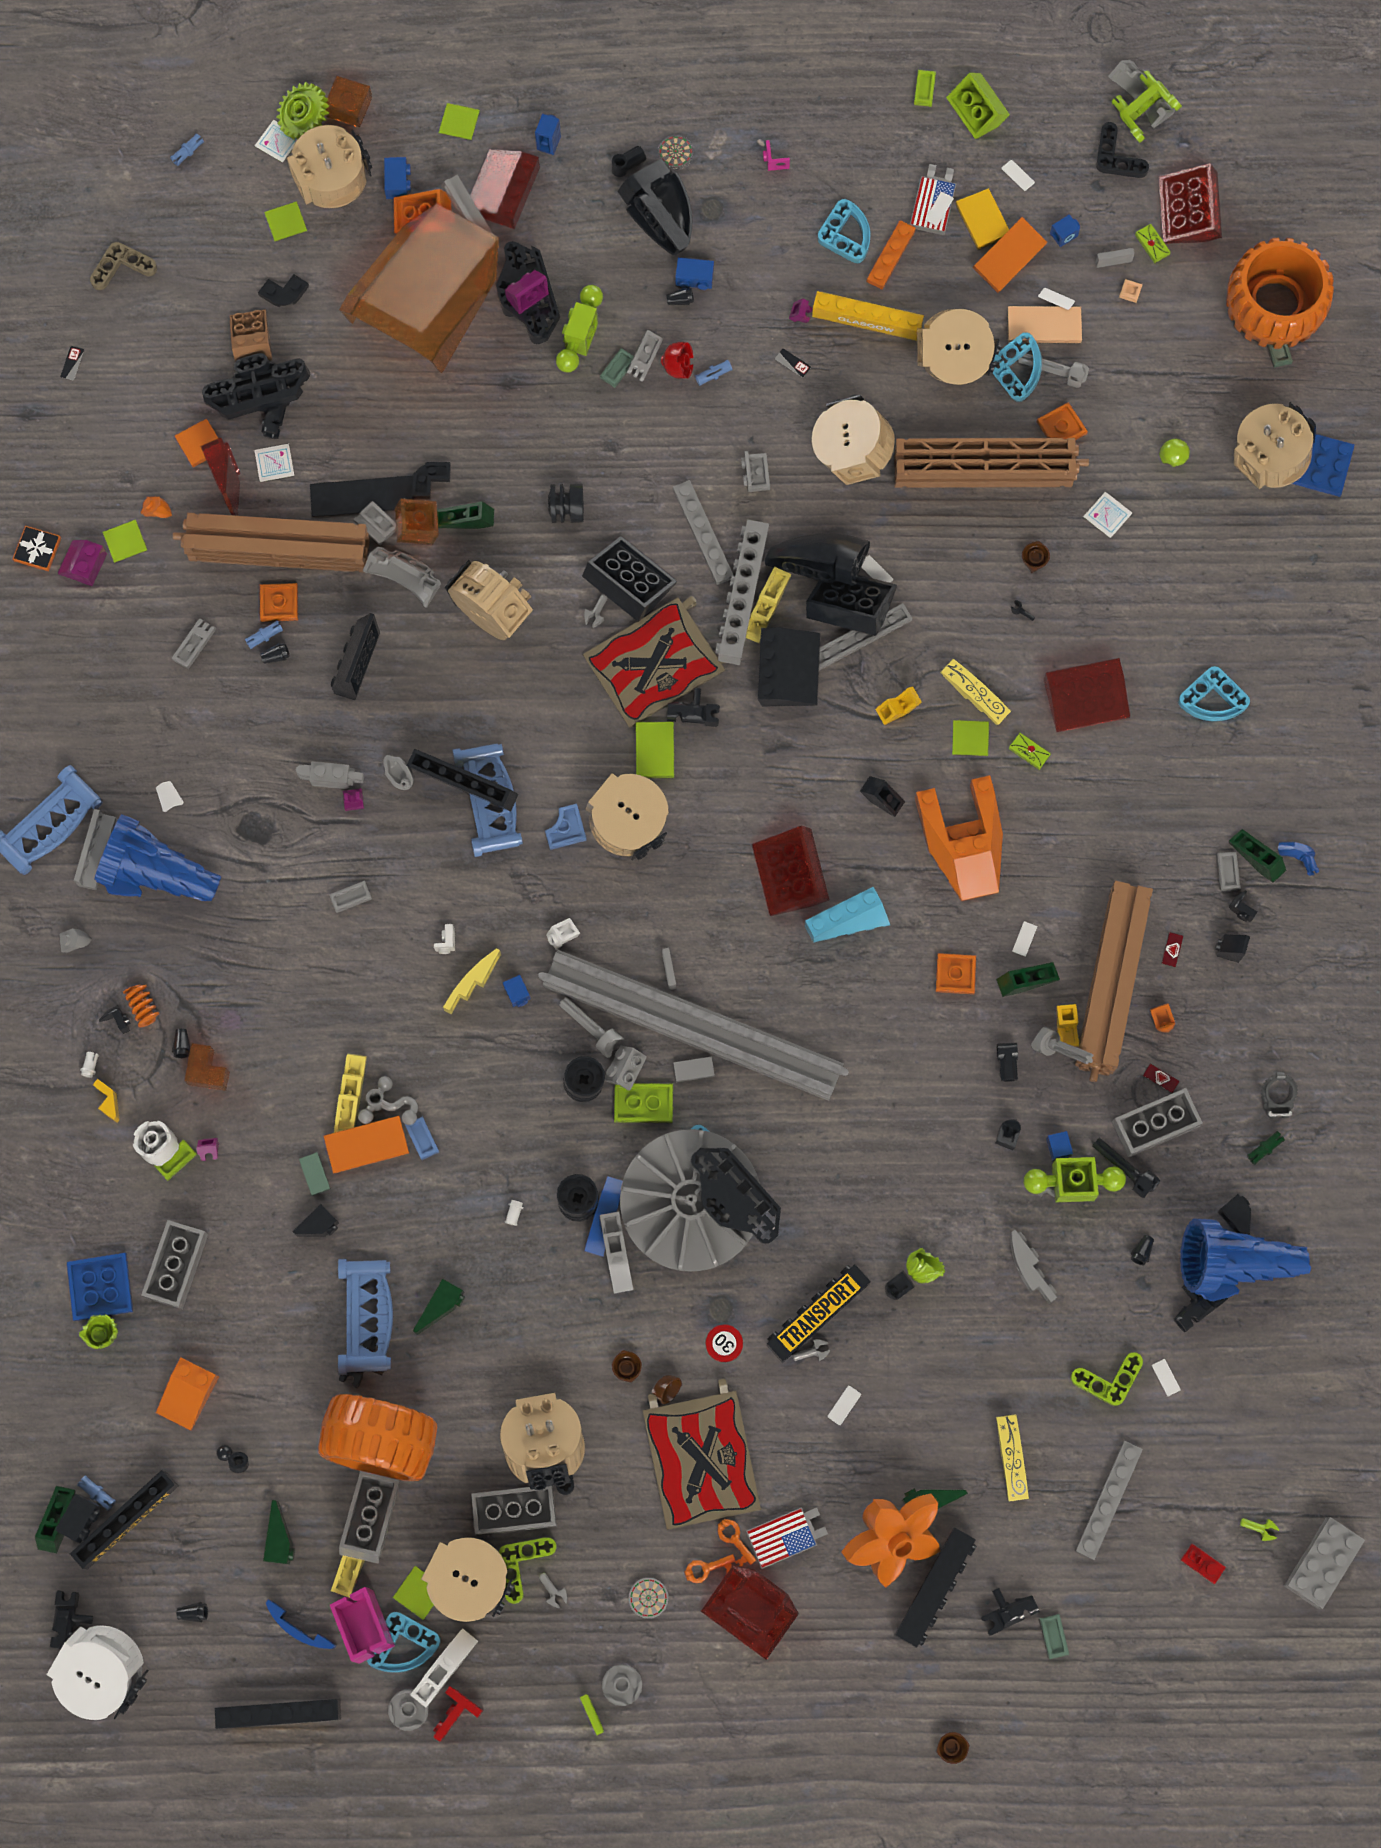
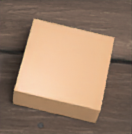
[1119,279,1143,303]

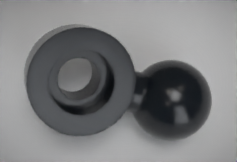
[216,1445,249,1473]

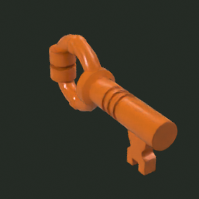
[718,1519,756,1568]
[684,1554,736,1583]

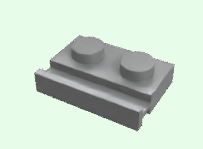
[354,501,399,546]

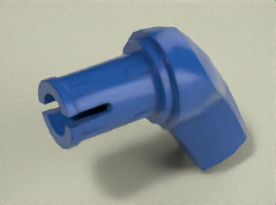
[1278,842,1319,876]

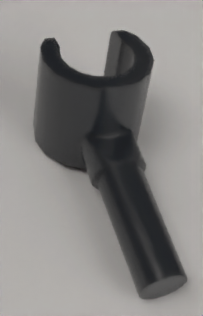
[1011,600,1035,621]

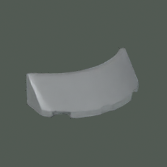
[1108,60,1175,129]
[363,547,441,608]

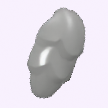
[383,755,414,790]

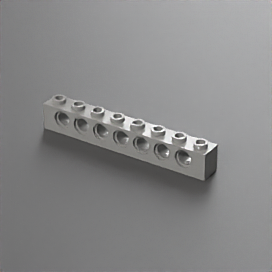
[715,519,769,665]

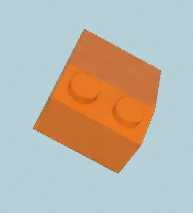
[394,189,452,234]
[156,1357,219,1431]

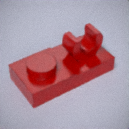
[1180,1544,1226,1584]

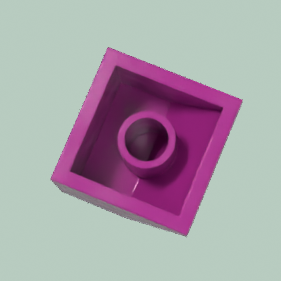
[505,270,549,314]
[58,540,107,586]

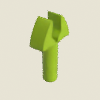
[1240,1518,1279,1541]

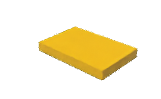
[956,188,1009,249]

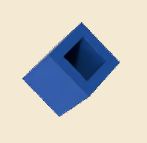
[1050,214,1080,247]
[503,975,530,1007]
[1046,1131,1073,1161]

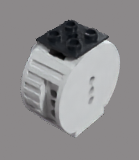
[46,1626,149,1720]

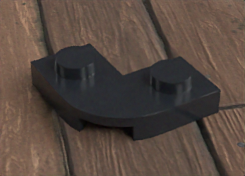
[258,274,309,307]
[411,462,451,499]

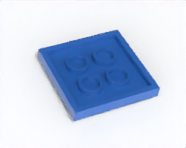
[1292,434,1355,497]
[67,1253,133,1321]

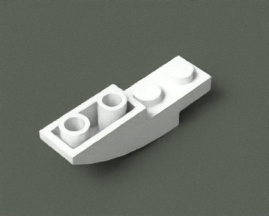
[410,1628,478,1708]

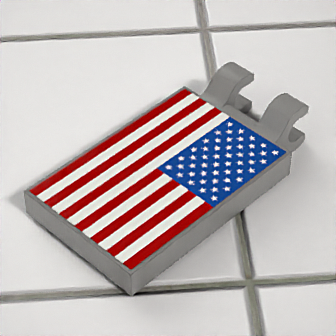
[910,164,957,235]
[746,1507,828,1569]

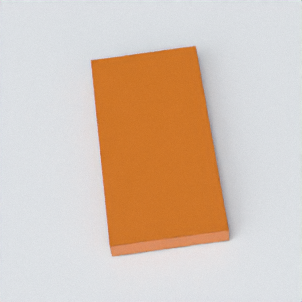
[972,217,1048,293]
[324,1115,409,1174]

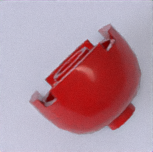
[661,342,694,379]

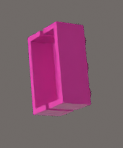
[330,1587,395,1664]

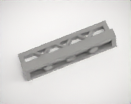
[441,175,495,248]
[74,809,117,890]

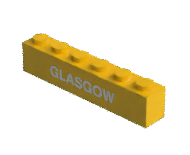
[812,291,924,341]

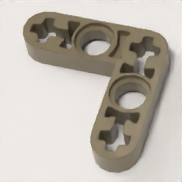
[90,242,157,290]

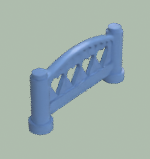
[452,743,523,857]
[0,765,103,875]
[338,1259,393,1375]

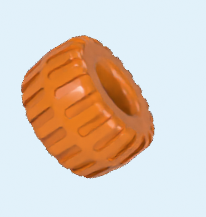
[1226,238,1334,349]
[318,1394,437,1481]

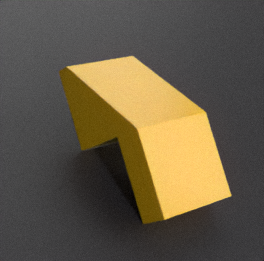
[875,687,922,725]
[1057,1004,1079,1047]
[93,1079,120,1123]

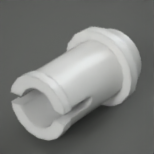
[80,1052,99,1078]
[505,1200,524,1226]

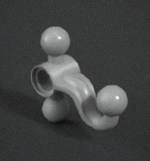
[358,1076,418,1125]

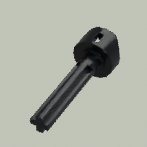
[1092,1137,1160,1198]

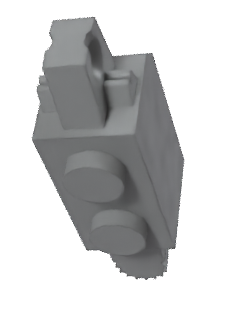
[295,761,364,789]

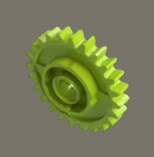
[276,82,329,140]

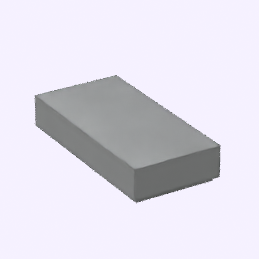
[1095,248,1134,268]
[1216,852,1241,892]
[329,881,372,913]
[662,948,676,990]
[673,1057,715,1083]

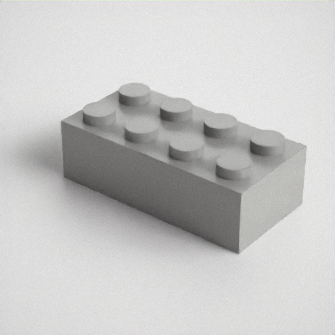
[1112,1088,1203,1158]
[141,1220,209,1310]
[339,1471,399,1564]
[471,1486,557,1535]
[1284,1517,1365,1609]

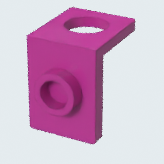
[763,140,790,171]

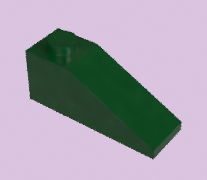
[435,501,494,529]
[1229,829,1287,883]
[996,962,1060,997]
[413,1279,465,1335]
[35,1486,76,1554]
[902,1488,968,1509]
[263,1500,295,1565]

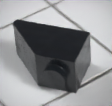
[860,776,905,817]
[1215,934,1250,963]
[1217,1194,1251,1235]
[292,1204,339,1237]

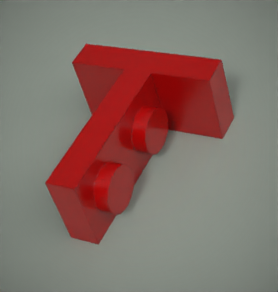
[433,1686,484,1742]

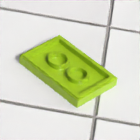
[636,722,674,778]
[614,1083,673,1123]

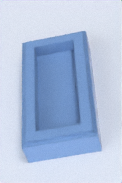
[405,1116,439,1160]

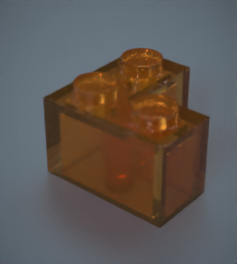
[184,1043,230,1091]

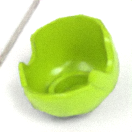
[1159,438,1190,467]

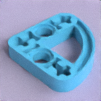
[818,199,870,263]
[993,332,1042,402]
[1178,666,1250,721]
[367,1612,441,1672]

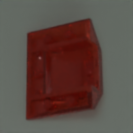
[701,1565,799,1660]

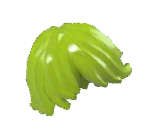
[906,1248,945,1283]
[79,1314,118,1349]

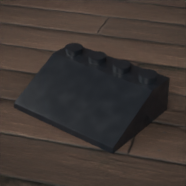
[582,536,677,622]
[806,575,897,636]
[331,613,380,700]
[758,627,821,707]

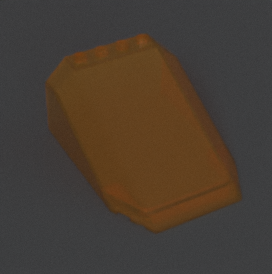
[339,204,499,373]

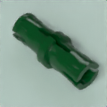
[1247,1131,1285,1165]

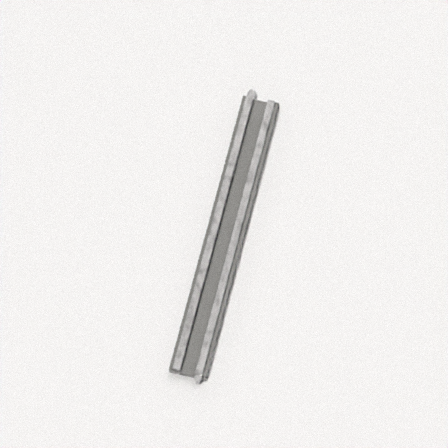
[538,950,849,1101]

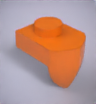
[141,497,172,518]
[1149,1003,1175,1033]

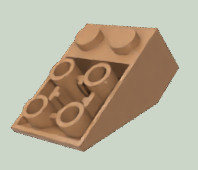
[230,309,272,362]

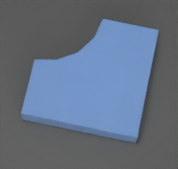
[545,804,587,850]

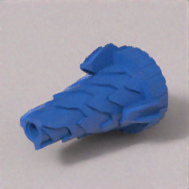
[94,814,222,901]
[1180,1218,1311,1301]

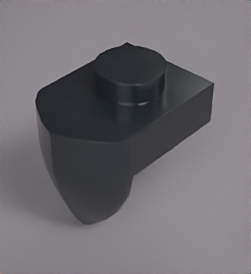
[1229,890,1258,922]
[99,1005,131,1034]
[995,1119,1021,1151]
[885,1271,915,1300]

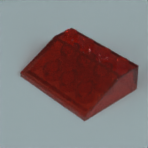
[470,149,540,229]
[1159,163,1222,244]
[200,437,241,516]
[1044,658,1130,732]
[752,825,830,916]

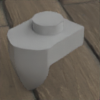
[59,928,92,953]

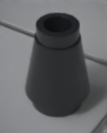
[666,287,694,305]
[260,643,290,664]
[172,1028,191,1059]
[1131,1235,1154,1266]
[176,1602,208,1622]

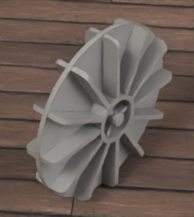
[620,1129,762,1272]

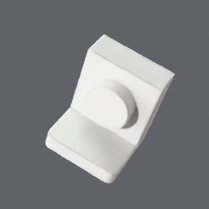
[546,918,580,950]
[434,924,455,954]

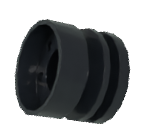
[548,484,584,523]
[563,1056,605,1102]
[557,1174,599,1222]

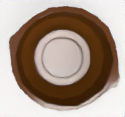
[1022,541,1050,573]
[612,1350,642,1383]
[652,1375,682,1404]
[936,1732,970,1764]

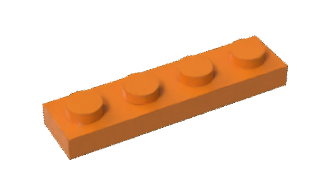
[867,220,916,290]

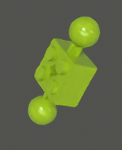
[556,285,603,373]
[1023,1157,1126,1202]

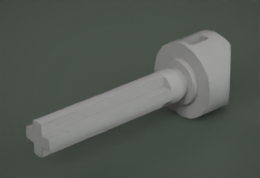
[1018,353,1089,388]
[559,997,624,1058]
[1031,1027,1094,1064]

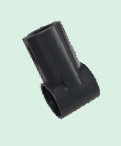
[612,146,646,177]
[997,1043,1018,1082]

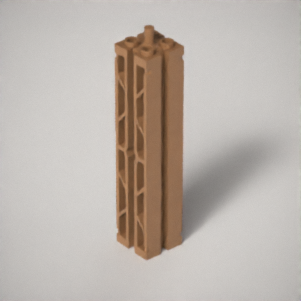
[894,438,1089,488]
[173,513,370,573]
[1075,881,1153,1082]

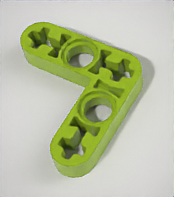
[1070,1352,1143,1406]
[499,1538,557,1604]

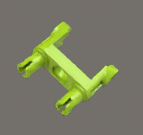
[1112,70,1182,143]

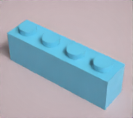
[805,887,890,943]

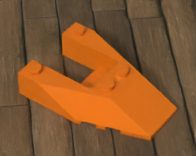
[915,775,1003,901]

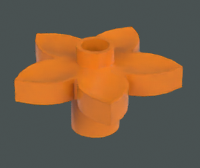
[841,1494,941,1588]

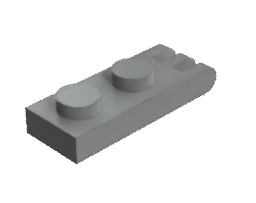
[626,330,663,381]
[172,618,216,670]

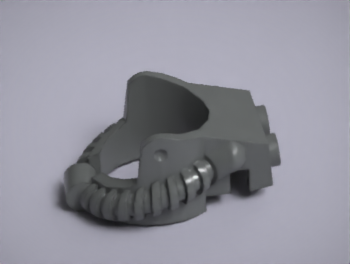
[1261,1072,1298,1119]

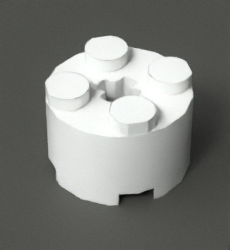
[133,1121,179,1166]

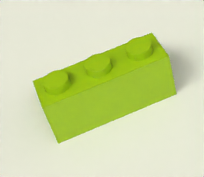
[946,73,1010,139]

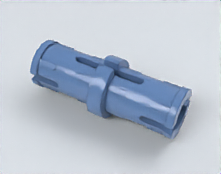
[170,134,204,166]
[695,360,732,386]
[245,621,283,649]
[77,1475,116,1511]

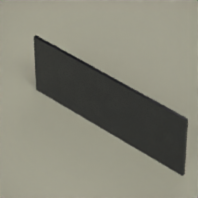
[310,475,415,517]

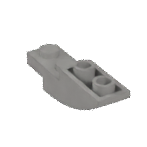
[600,1212,633,1294]
[1010,1230,1057,1304]

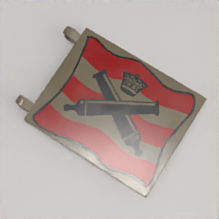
[583,596,725,728]
[643,1379,761,1530]

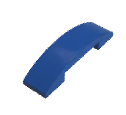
[585,1176,623,1257]
[266,1599,337,1649]

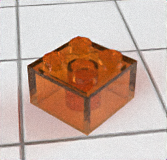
[326,76,372,128]
[395,499,439,545]

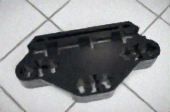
[496,241,560,344]
[202,353,310,420]
[691,1148,781,1244]

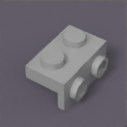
[741,451,770,492]
[605,1045,647,1090]

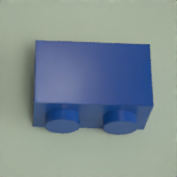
[535,114,561,155]
[384,157,411,199]
[675,258,714,290]

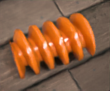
[123,985,160,1028]

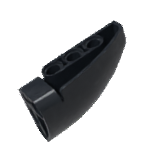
[617,158,693,256]
[765,533,870,586]

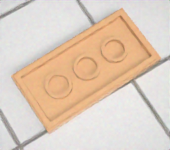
[1008,306,1082,343]

